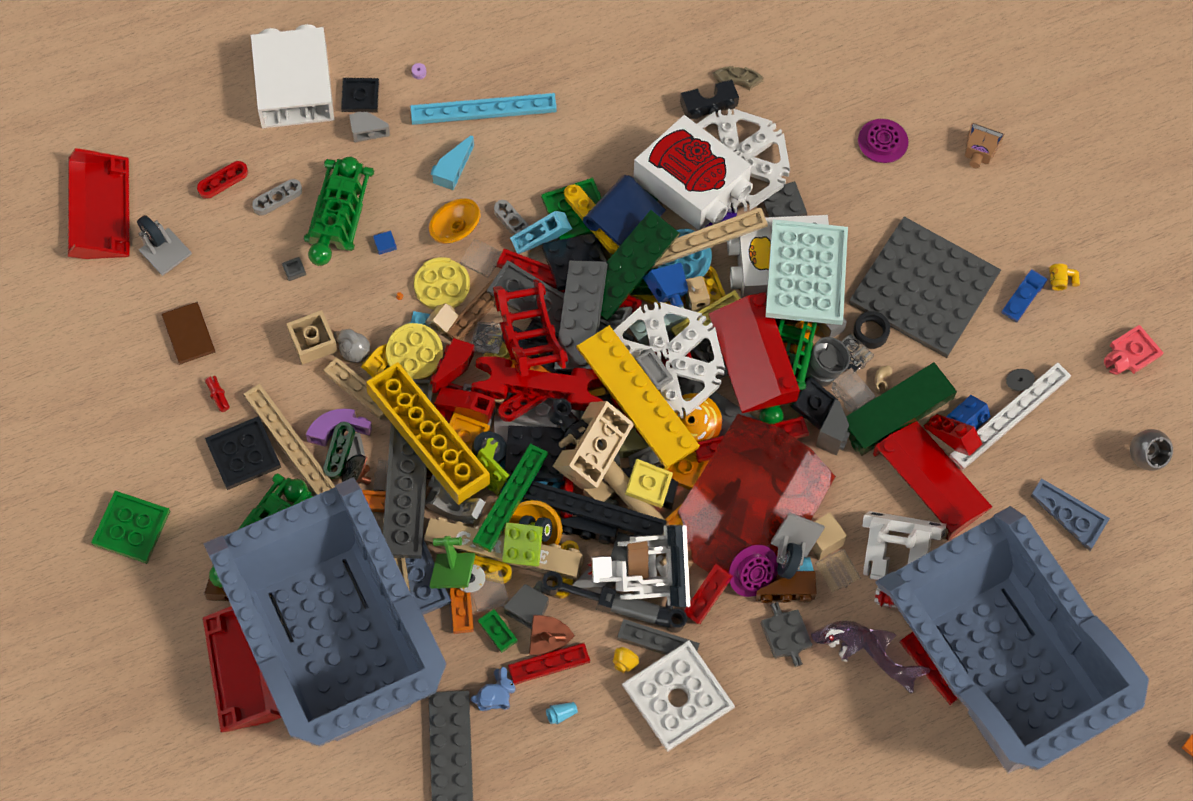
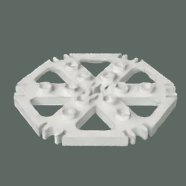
[697,109,790,213]
[614,302,725,419]

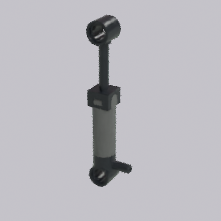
[541,571,687,633]

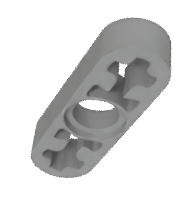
[252,179,302,216]
[494,200,529,235]

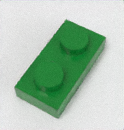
[478,609,518,653]

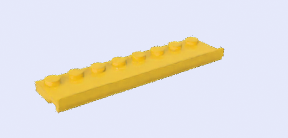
[576,325,700,469]

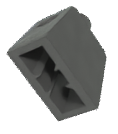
[504,581,549,629]

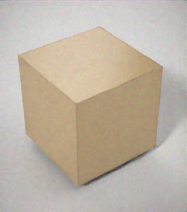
[811,513,847,560]

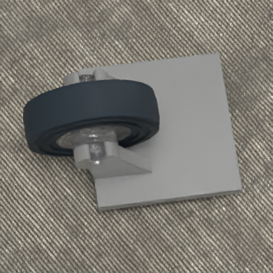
[137,215,192,276]
[771,513,825,579]

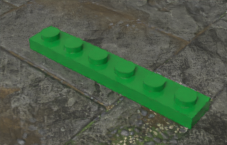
[472,444,548,553]

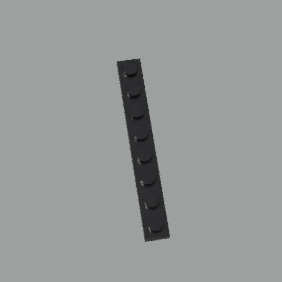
[522,481,668,536]

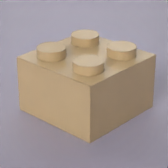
[286,310,338,365]

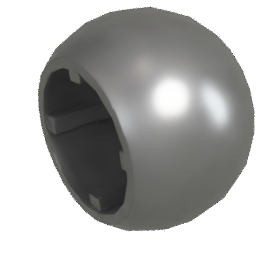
[1130,429,1173,471]

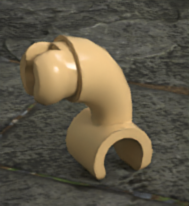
[875,365,892,393]

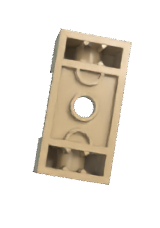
[553,401,634,489]

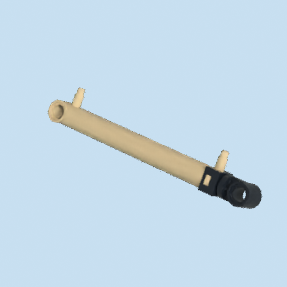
[548,399,698,570]

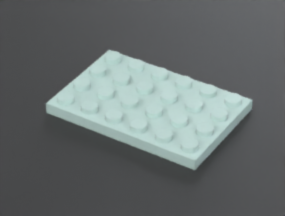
[765,219,848,325]

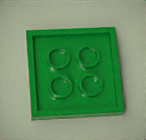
[541,178,602,240]
[91,491,171,564]

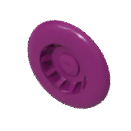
[858,119,909,163]
[729,545,778,597]

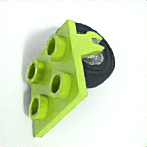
[472,431,509,496]

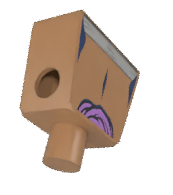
[964,123,1005,168]

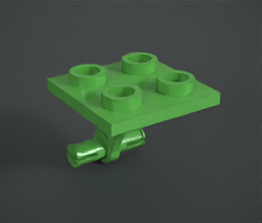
[429,536,475,589]

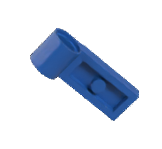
[1001,269,1048,323]

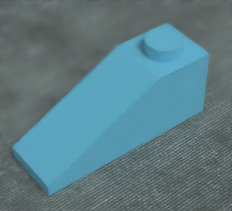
[431,135,474,190]
[510,211,572,254]

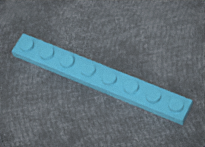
[410,93,557,125]

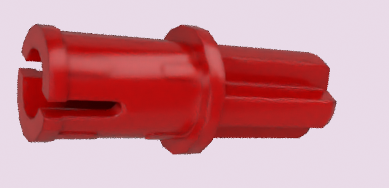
[205,376,230,412]

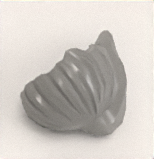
[334,329,370,363]

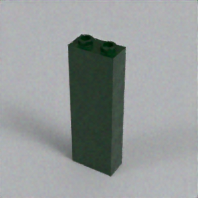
[846,362,957,456]

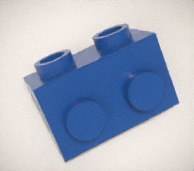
[946,395,991,430]

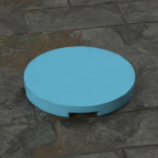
[658,229,712,279]

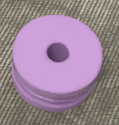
[412,63,426,79]

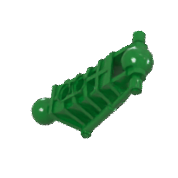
[304,156,375,266]
[759,318,817,426]
[209,473,313,588]

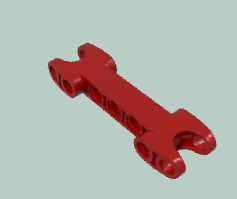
[471,356,604,411]

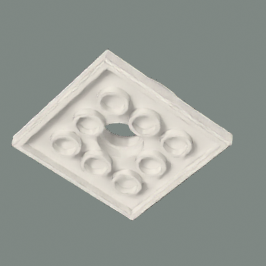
[622,641,735,752]

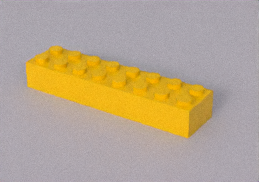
[366,362,490,505]

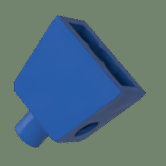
[644,263,688,308]

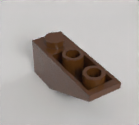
[755,571,817,603]

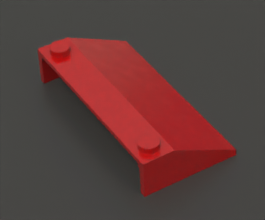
[68,148,130,259]
[709,292,800,413]
[873,421,992,541]
[202,606,282,732]

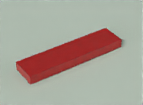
[899,632,958,705]
[508,643,590,685]

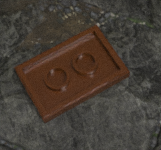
[162,302,216,365]

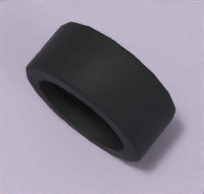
[853,311,890,349]

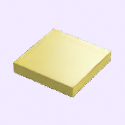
[625,459,673,508]

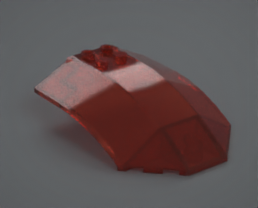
[677,414,836,584]

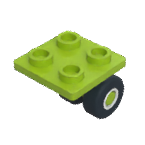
[502,515,552,566]

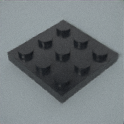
[542,233,607,291]
[205,416,282,490]
[505,425,566,483]

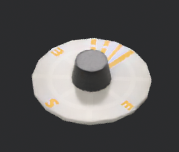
[460,564,485,592]

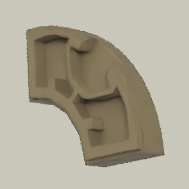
[713,66,763,90]

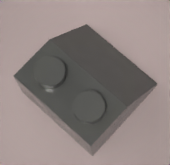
[816,400,850,456]

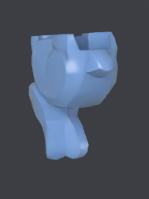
[471,667,516,711]

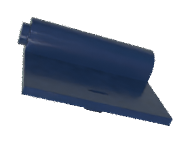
[583,175,666,247]

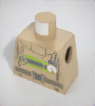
[684,276,710,312]

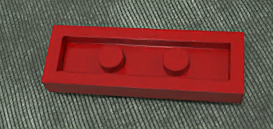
[684,564,733,624]

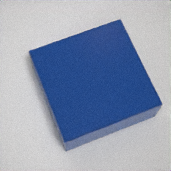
[373,231,397,255]

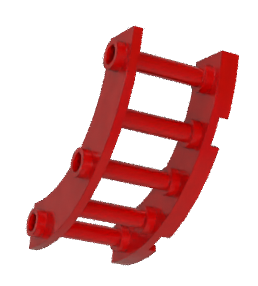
[493,279,568,377]

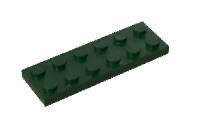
[601,210,680,321]

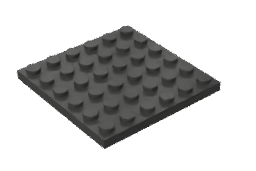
[849,216,1001,358]

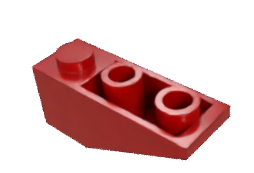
[430,338,475,394]
[434,387,495,424]
[923,414,982,456]

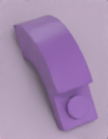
[306,409,372,447]

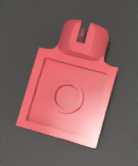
[1104,325,1163,375]

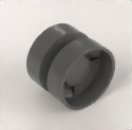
[800,337,850,387]

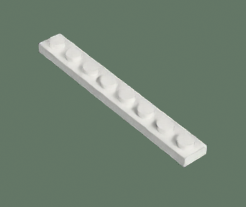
[949,363,1071,470]

